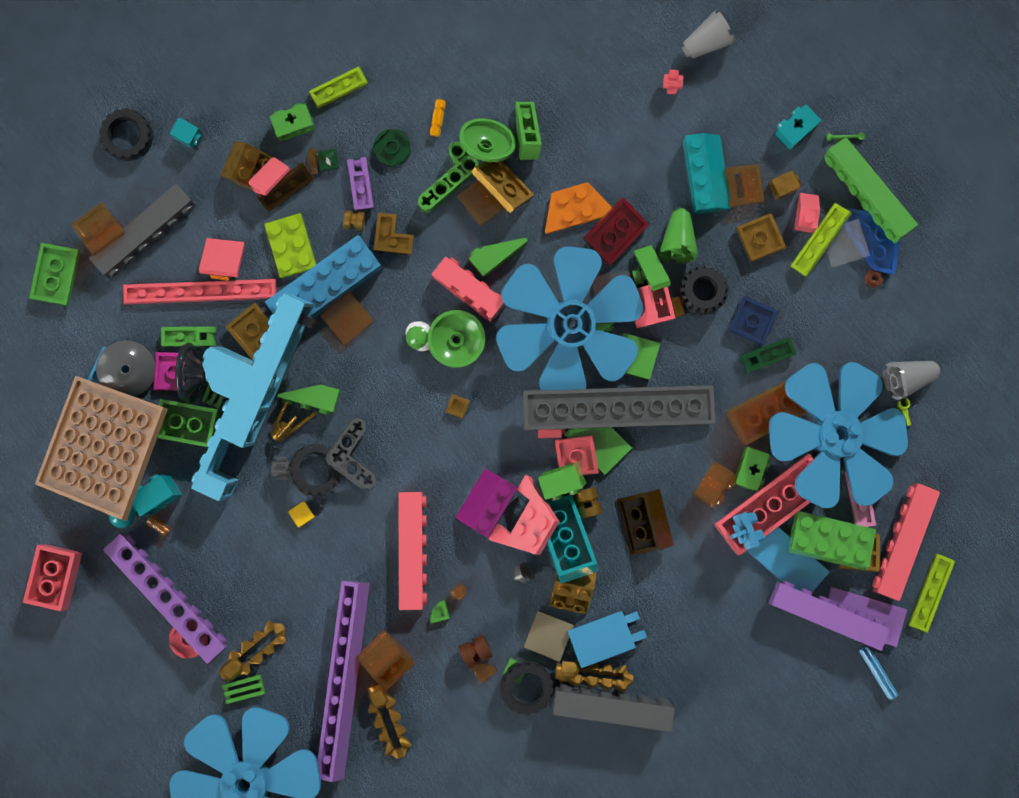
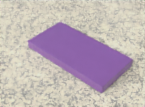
[828,587,907,647]

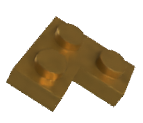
[374,213,414,255]

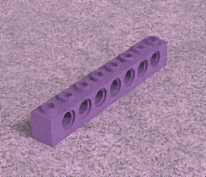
[103,534,228,664]

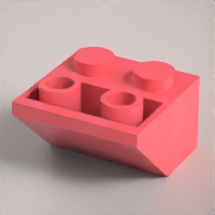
[635,285,675,328]

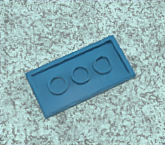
[747,527,829,592]

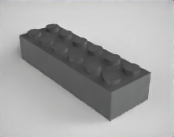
[552,683,675,732]

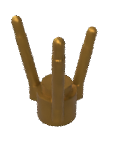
[271,401,317,442]

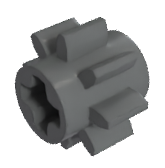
[272,457,291,480]

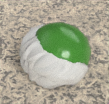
[405,321,430,351]

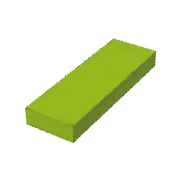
[309,66,368,109]

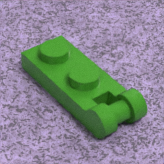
[161,327,216,347]

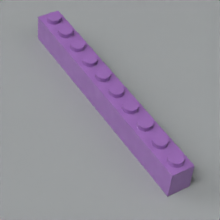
[317,581,370,782]

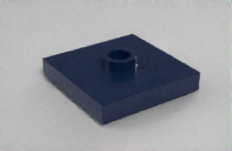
[728,296,779,346]

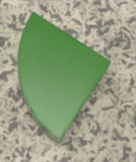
[430,600,450,624]

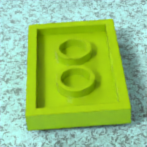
[264,213,317,279]

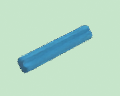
[860,646,898,700]

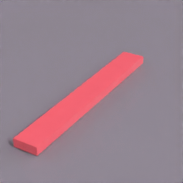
[123,279,277,304]

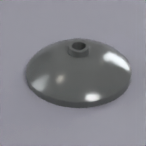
[96,340,155,397]

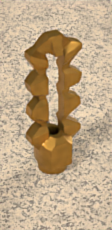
[218,620,287,683]
[555,660,633,692]
[367,682,412,759]

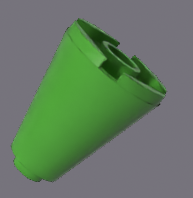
[659,208,698,264]

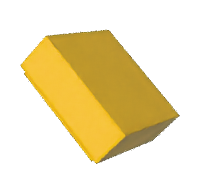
[288,501,315,528]

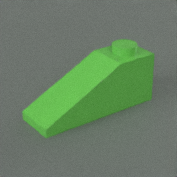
[515,102,542,160]
[469,238,528,279]

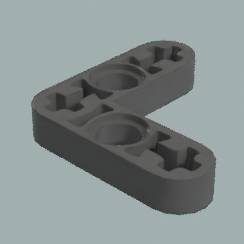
[326,418,376,489]

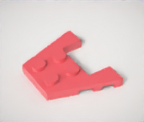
[488,475,559,555]

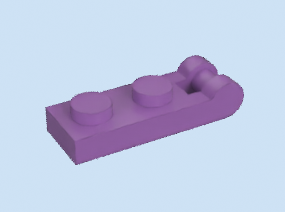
[347,157,374,212]

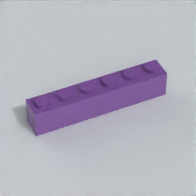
[768,581,890,651]

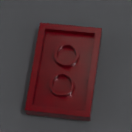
[583,197,649,265]

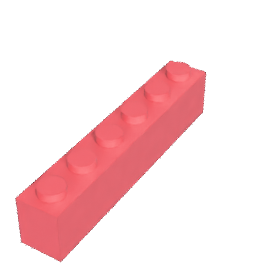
[872,483,940,601]
[399,492,427,610]

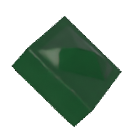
[318,149,340,171]

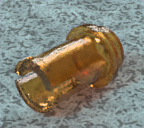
[146,515,172,538]

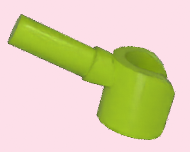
[897,398,911,426]

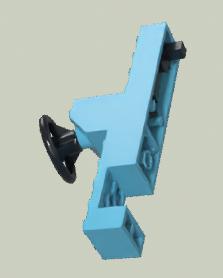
[175,293,317,501]

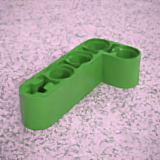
[418,142,478,214]

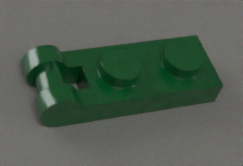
[739,337,797,374]

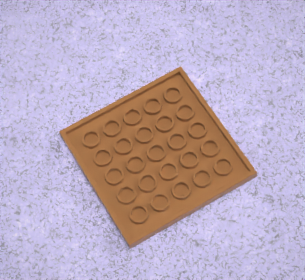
[35,376,168,521]

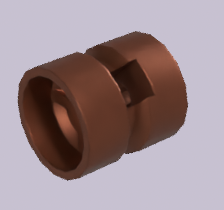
[458,634,493,668]

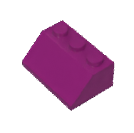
[455,468,518,538]

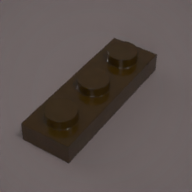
[256,163,314,212]

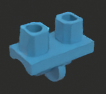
[730,512,765,550]

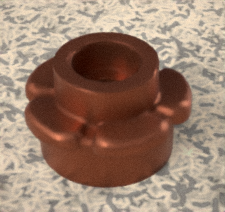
[864,269,883,288]

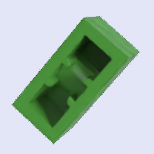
[270,103,316,142]
[733,447,771,491]

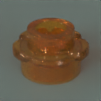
[449,583,467,601]

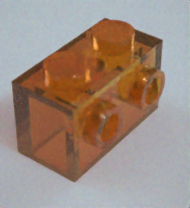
[693,461,736,509]

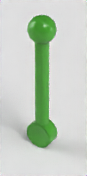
[825,133,865,141]

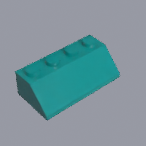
[682,133,731,215]

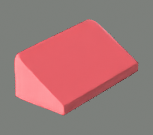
[248,157,291,196]

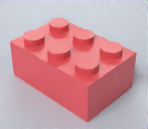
[23,544,82,611]

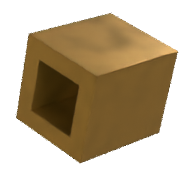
[769,170,801,201]

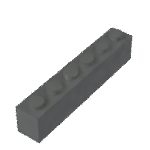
[89,184,195,278]

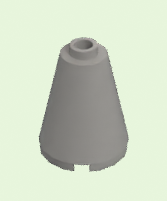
[682,9,736,59]
[883,361,941,400]

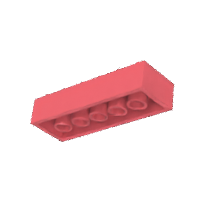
[714,454,813,555]

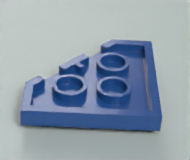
[843,208,901,275]

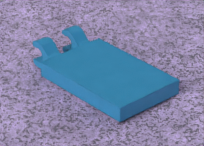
[567,611,647,668]

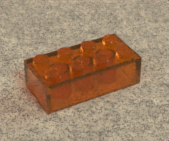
[725,381,808,446]

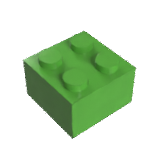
[538,461,586,501]

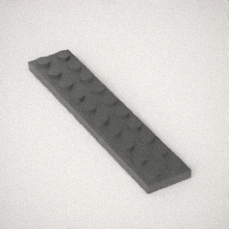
[522,385,716,430]

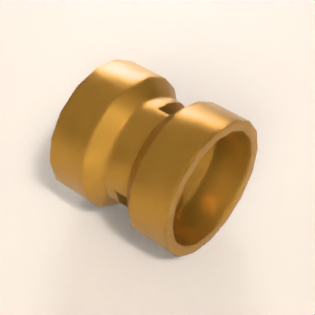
[343,210,365,231]

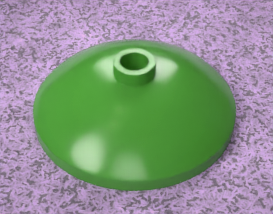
[459,118,516,162]
[428,310,485,368]

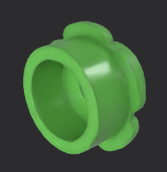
[632,267,646,285]

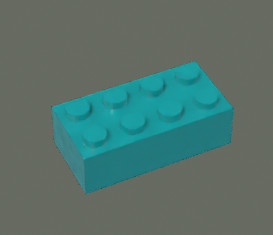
[547,495,598,584]

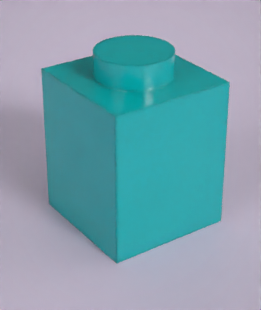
[170,118,203,149]

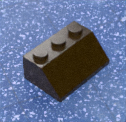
[617,489,674,555]

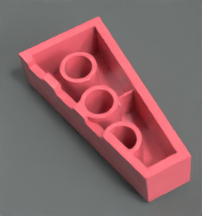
[431,256,506,324]

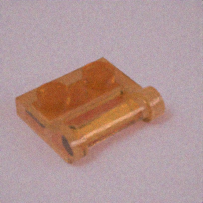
[724,164,764,207]

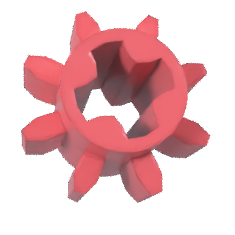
[662,70,683,94]

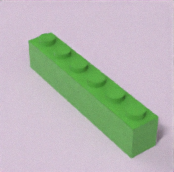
[824,137,918,244]

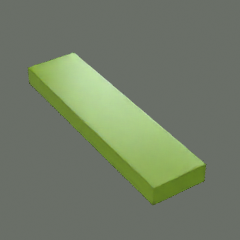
[791,203,852,277]
[908,553,955,633]

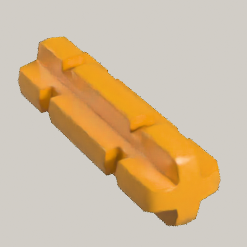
[430,99,446,137]

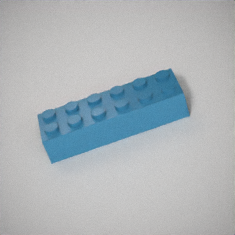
[265,235,383,318]

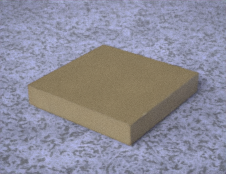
[524,611,574,662]

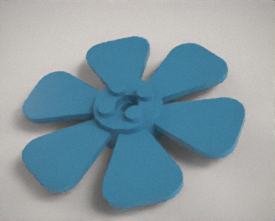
[496,246,643,390]
[769,362,908,508]
[169,707,321,798]

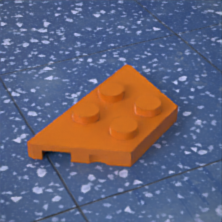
[545,182,612,235]

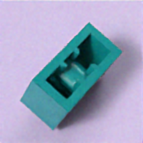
[775,104,822,150]

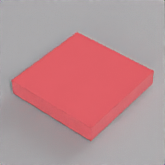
[199,238,245,277]
[555,435,599,475]

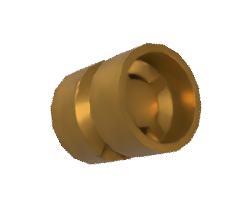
[573,487,603,519]

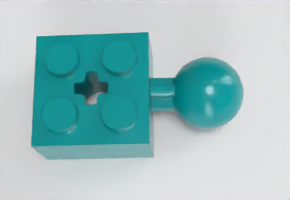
[109,474,183,528]

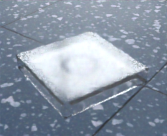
[827,219,870,268]

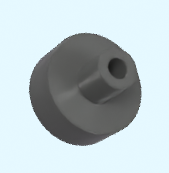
[513,563,534,584]

